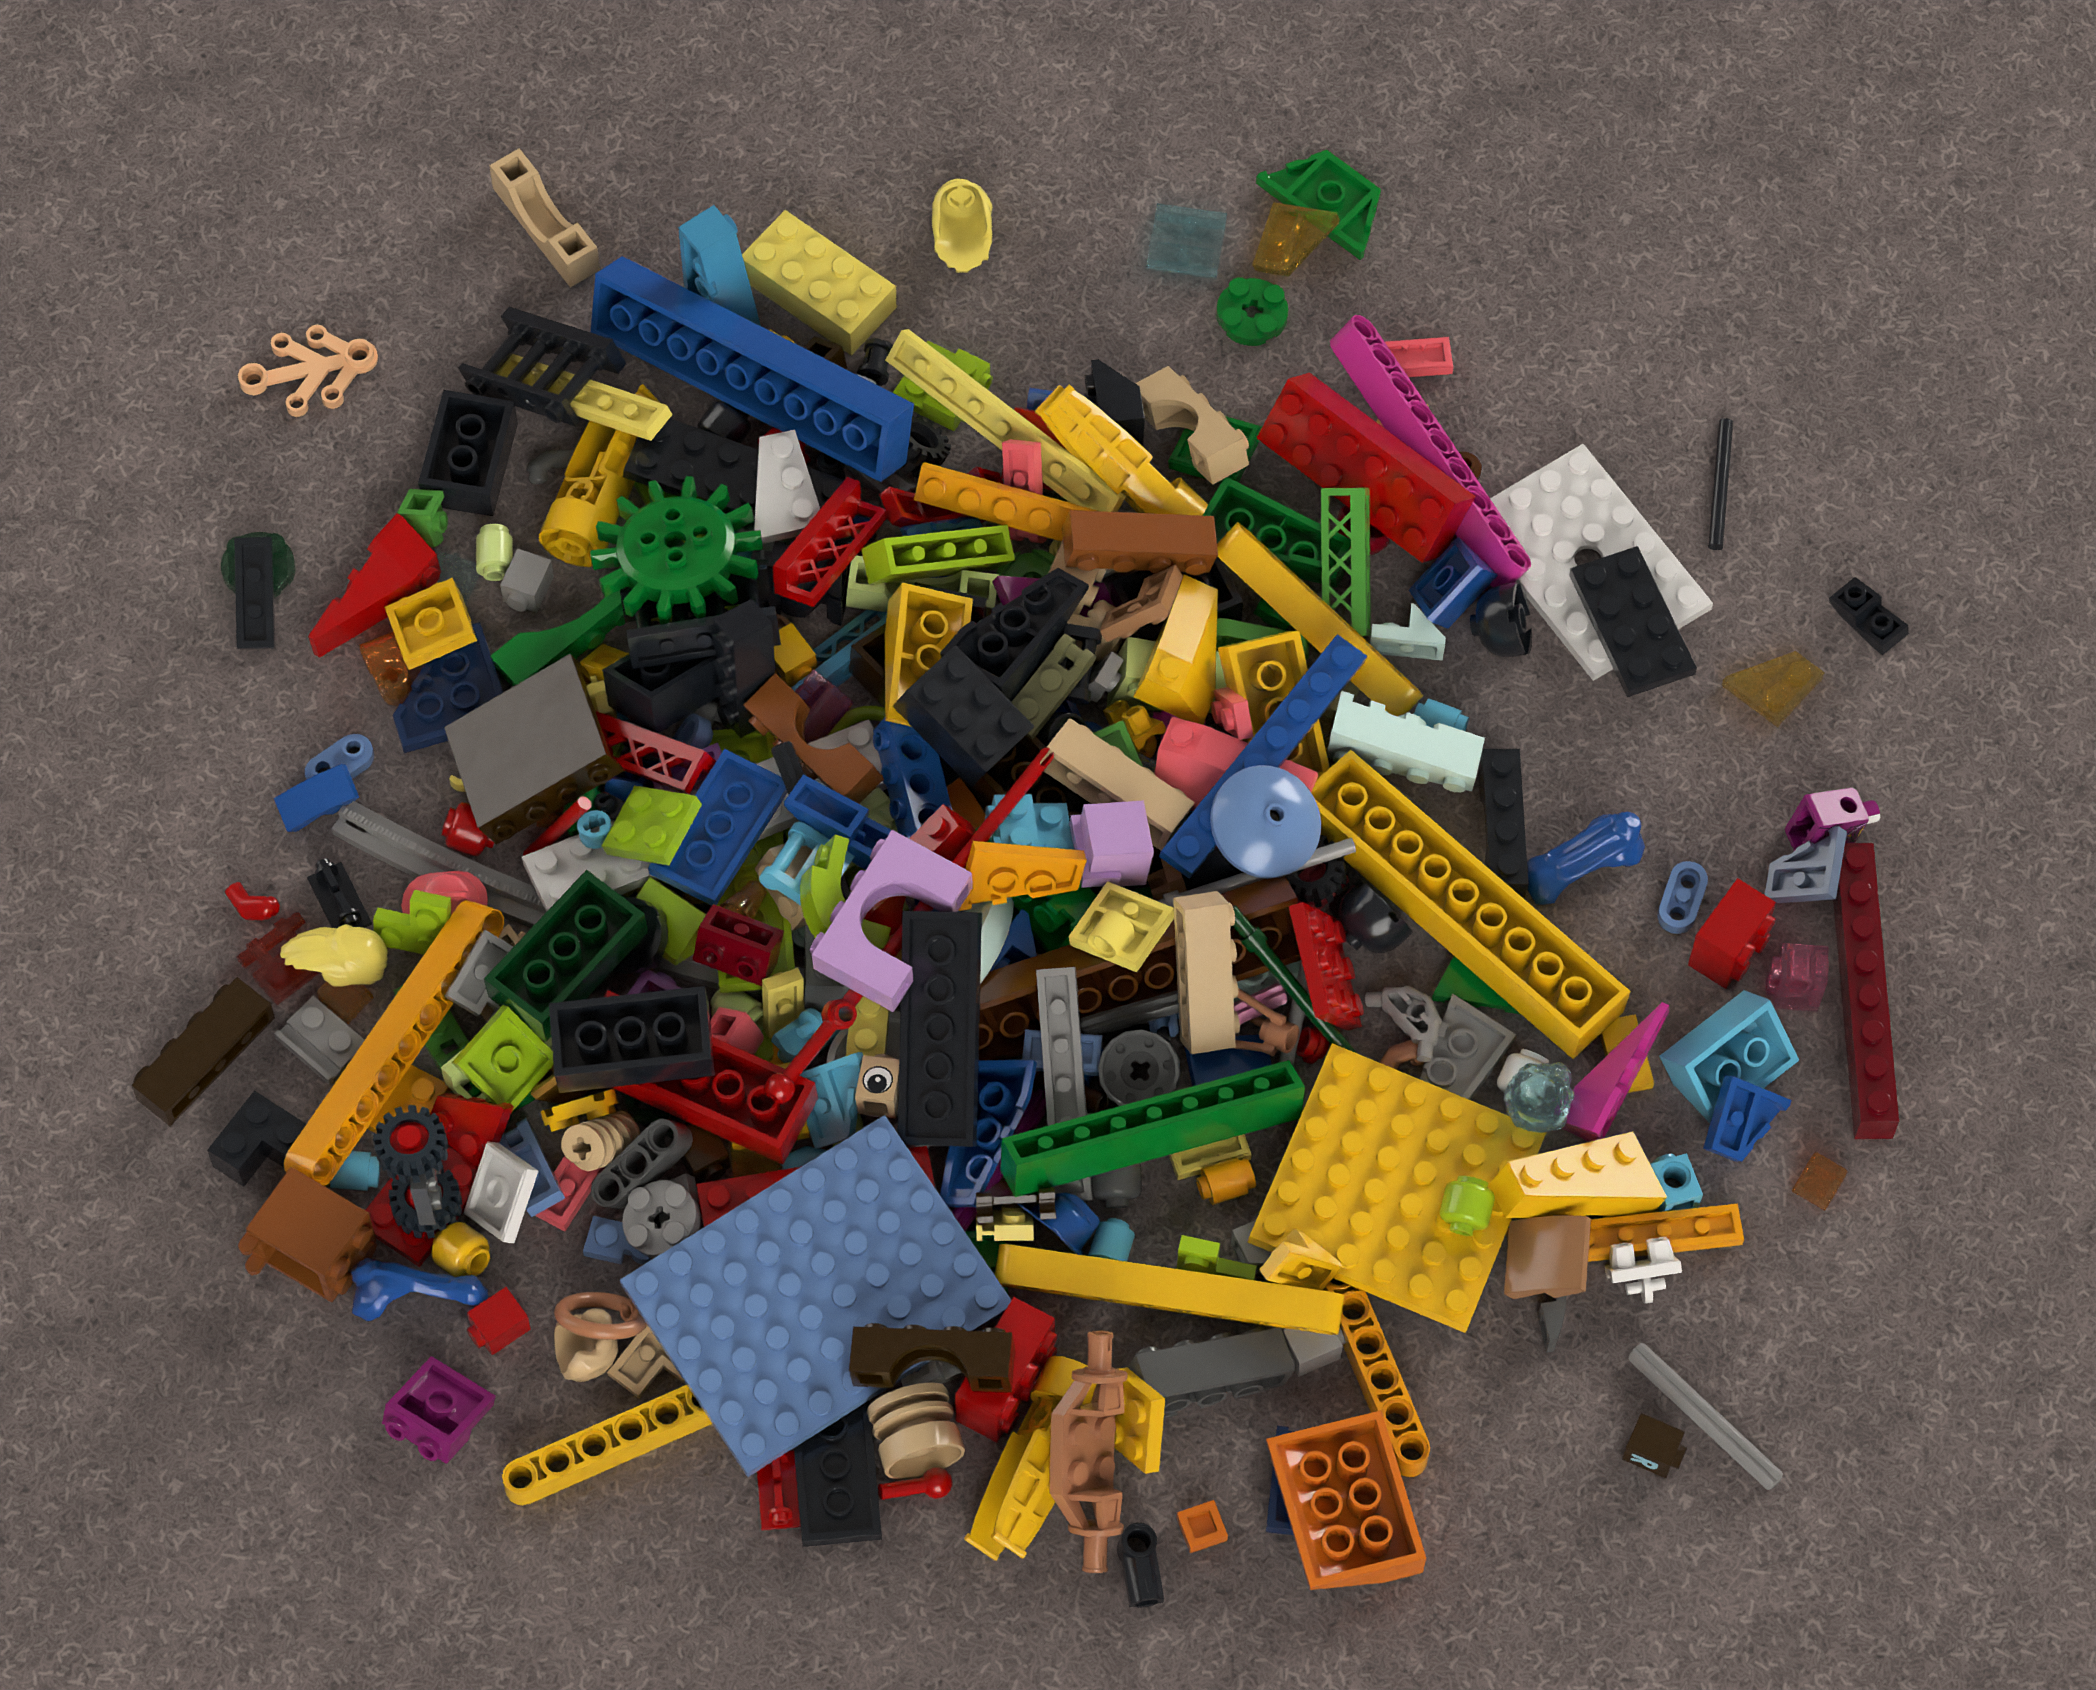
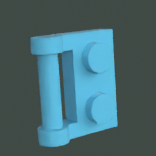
[759,822,855,906]

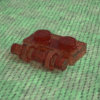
[236,911,321,1005]

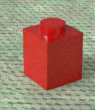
[466,1287,531,1355]

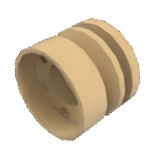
[867,1382,965,1480]

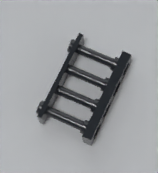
[458,307,626,427]
[620,565,781,669]

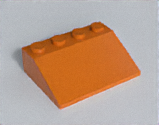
[1266,1410,1427,1590]

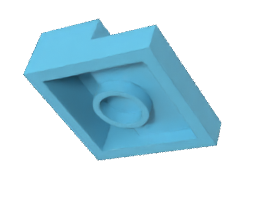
[985,794,1074,850]

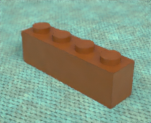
[1062,510,1218,575]

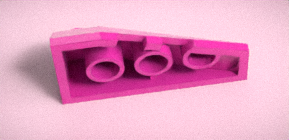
[1555,1002,1669,1142]

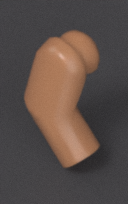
[1379,1040,1424,1070]

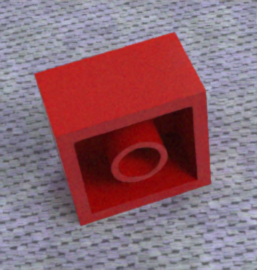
[1688,878,1776,989]

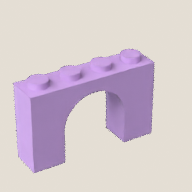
[810,830,973,1012]

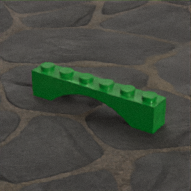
[490,539,684,687]

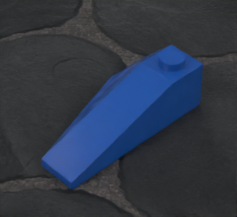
[940,1060,1037,1207]

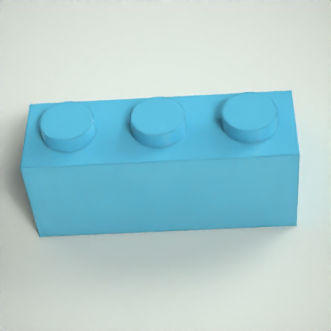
[1659,990,1799,1123]

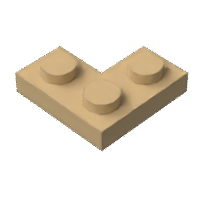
[607,1325,687,1398]

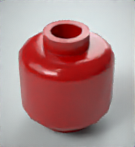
[441,802,494,857]

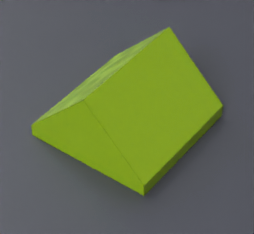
[636,877,706,966]

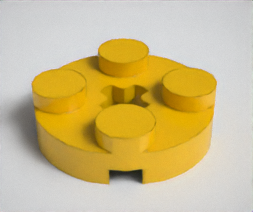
[540,1088,619,1132]

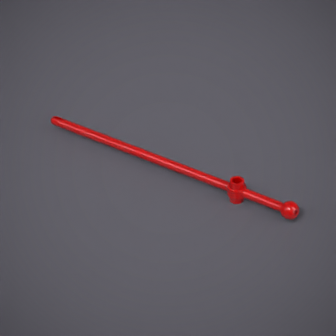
[764,747,1055,1104]

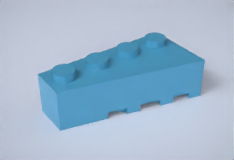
[678,205,761,326]

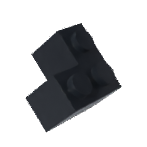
[207,1090,306,1187]

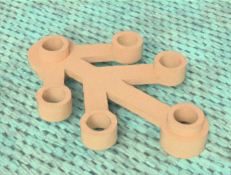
[238,325,378,417]

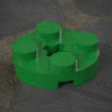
[1216,277,1288,346]

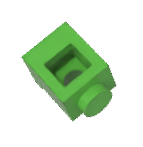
[397,489,448,548]

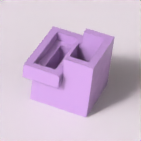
[1069,800,1154,888]

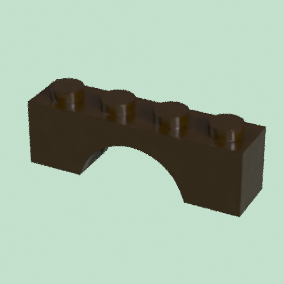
[849,1323,1015,1393]

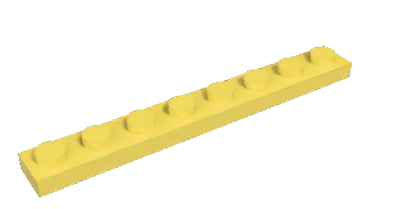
[885,329,1126,512]

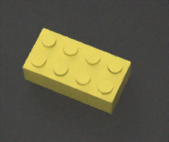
[742,210,897,356]

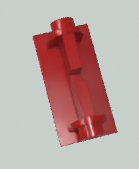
[757,1451,801,1531]

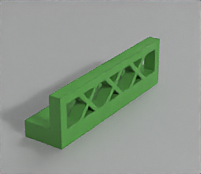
[1321,488,1371,636]

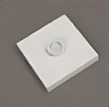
[464,1141,538,1243]

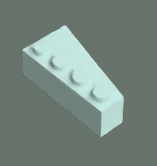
[1327,691,1485,792]

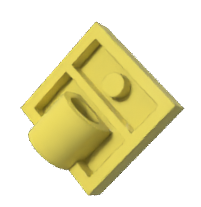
[1069,881,1174,972]

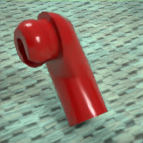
[225,882,280,920]

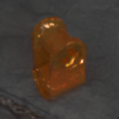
[358,631,412,706]

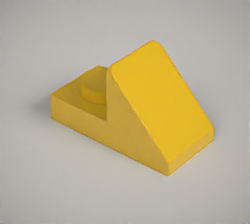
[1259,1229,1343,1290]

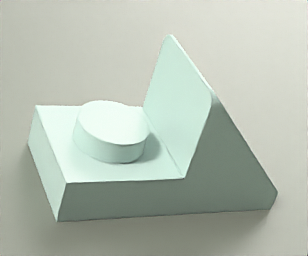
[1370,603,1446,660]

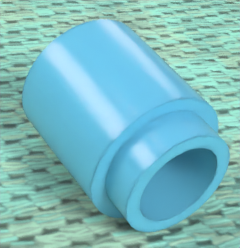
[1414,698,1469,731]
[330,1151,380,1191]
[1088,1218,1135,1262]

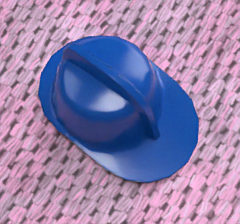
[1017,1193,1100,1255]

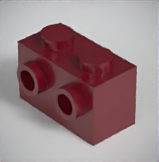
[692,904,784,987]

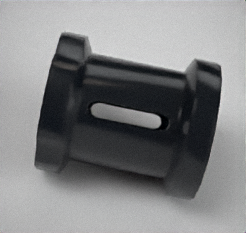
[857,338,893,386]

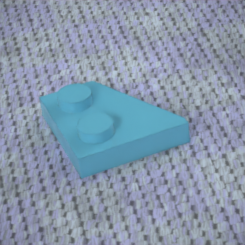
[800,1052,863,1149]

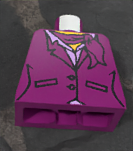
[1784,788,1880,851]

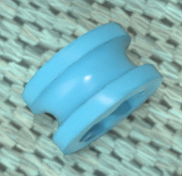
[577,810,612,849]

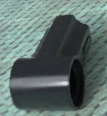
[1117,1522,1164,1608]

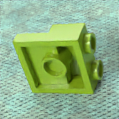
[893,341,993,431]

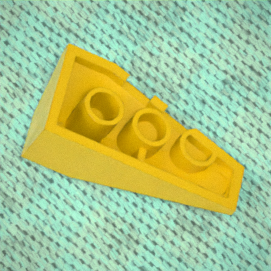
[1133,574,1218,725]
[885,582,973,727]

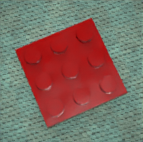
[1289,902,1364,1031]

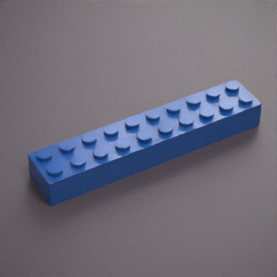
[591,256,914,482]

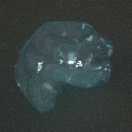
[1504,1062,1575,1133]

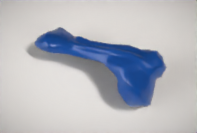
[1527,811,1645,905]
[351,1257,488,1322]

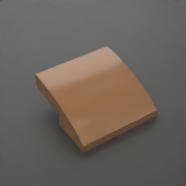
[1504,1215,1591,1299]

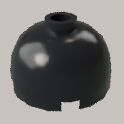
[1470,583,1532,657]
[1338,879,1413,953]

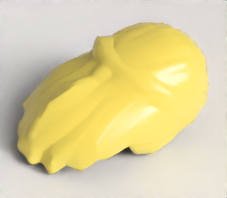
[932,179,993,273]
[280,924,388,987]

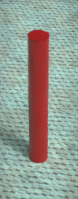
[523,796,592,856]

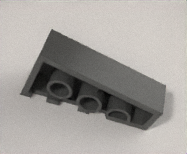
[1127,1326,1295,1419]

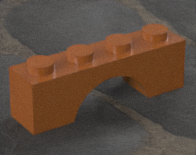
[744,673,884,804]

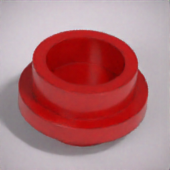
[1296,1026,1329,1064]

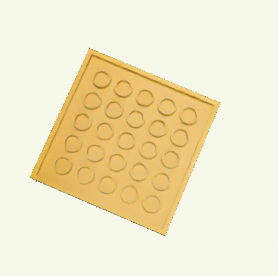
[1247,1043,1546,1333]

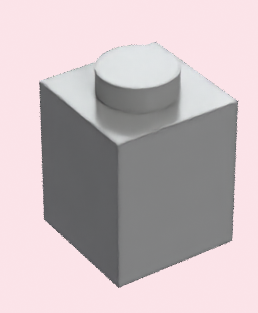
[500,548,554,613]

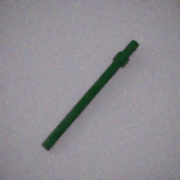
[1233,905,1358,1054]

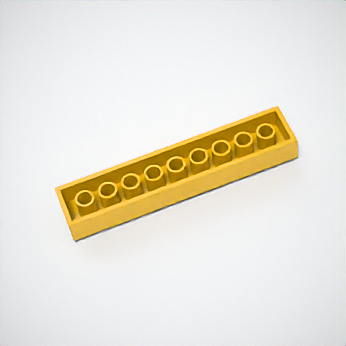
[1311,750,1631,1059]

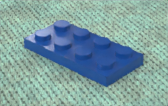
[648,749,787,906]

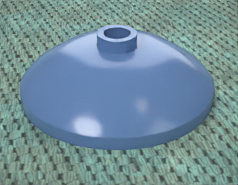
[1210,765,1321,879]

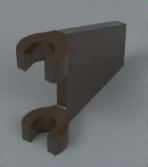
[976,1178,1056,1224]

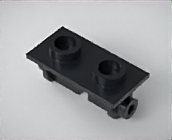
[307,858,372,928]

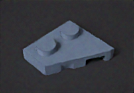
[1765,826,1847,903]

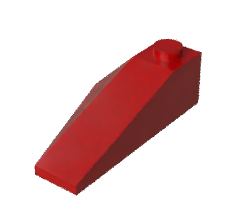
[308,513,442,658]

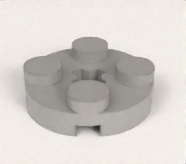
[622,1180,701,1259]

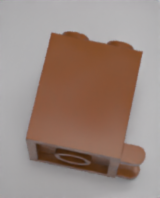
[238,1167,377,1303]

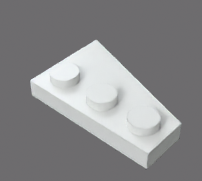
[754,430,820,544]

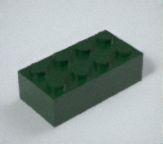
[484,870,648,1042]

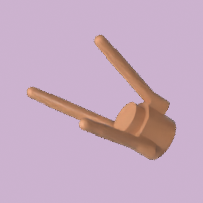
[1234,988,1299,1056]

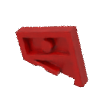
[430,1092,514,1168]

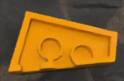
[958,841,1087,911]

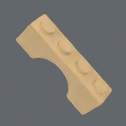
[489,148,600,288]
[1135,366,1249,485]

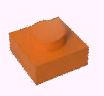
[1176,1500,1228,1553]

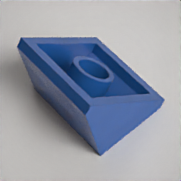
[1409,537,1498,629]

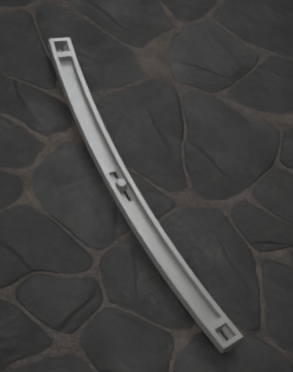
[331,801,901,1012]

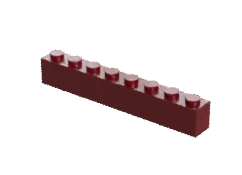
[1833,843,1899,1139]

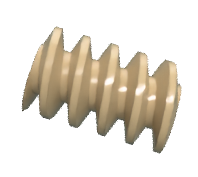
[561,1110,641,1171]

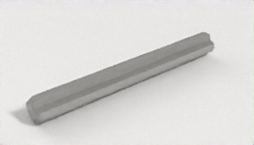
[1628,1343,1783,1490]

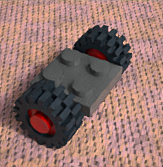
[373,1105,463,1239]

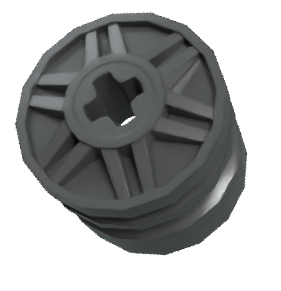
[1098,1030,1182,1106]

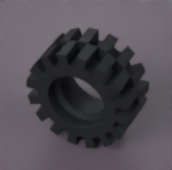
[902,414,951,478]
[1285,834,1347,908]

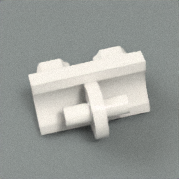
[1605,1237,1682,1304]

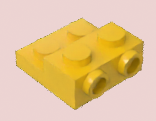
[385,578,477,670]

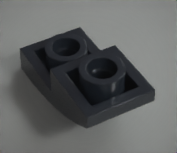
[1829,577,1909,655]

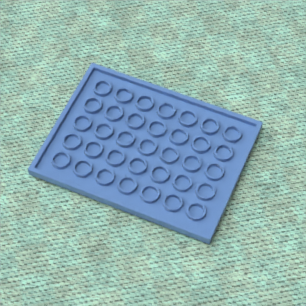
[620,1115,1011,1477]

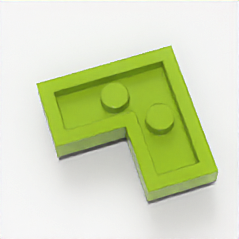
[373,890,451,955]
[1177,1235,1257,1280]

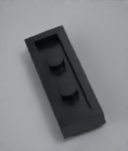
[234,537,275,650]

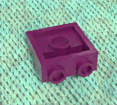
[382,1356,496,1464]

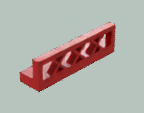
[773,477,887,607]
[595,711,716,794]

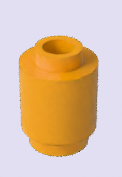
[1196,1157,1256,1205]

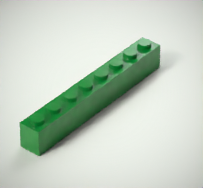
[1000,1060,1305,1197]

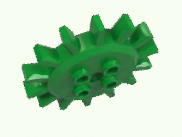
[590,476,763,624]

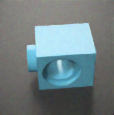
[1650,1153,1703,1212]

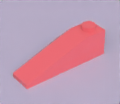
[1155,717,1318,811]

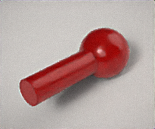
[878,1467,952,1500]

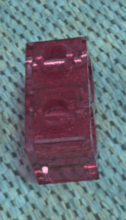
[1765,943,1828,1012]

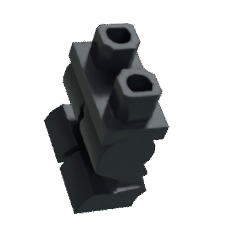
[751,541,848,626]

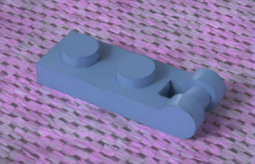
[499,1118,565,1217]

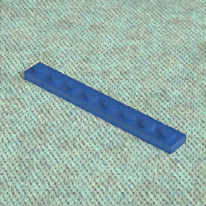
[1159,634,1367,879]

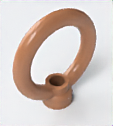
[554,1292,647,1340]

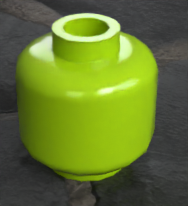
[1440,1176,1495,1236]

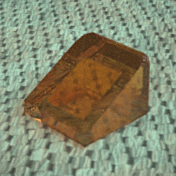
[317,982,374,1024]
[1792,1152,1848,1211]

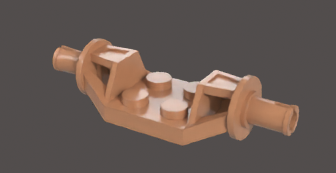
[1049,1331,1128,1573]

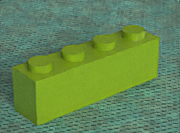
[861,525,1015,585]

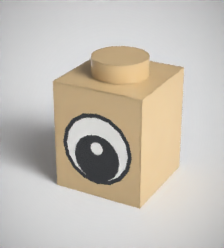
[855,1054,899,1118]

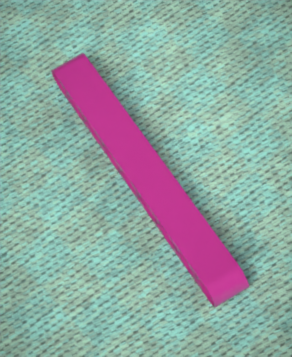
[1330,315,1531,587]

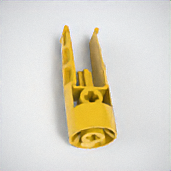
[539,384,660,567]
[1035,384,1208,516]
[964,1356,1096,1561]

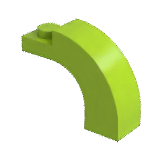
[800,834,891,950]

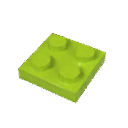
[601,785,702,866]
[451,1005,554,1111]

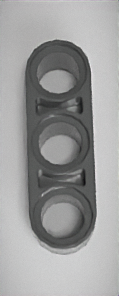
[591,1119,693,1210]

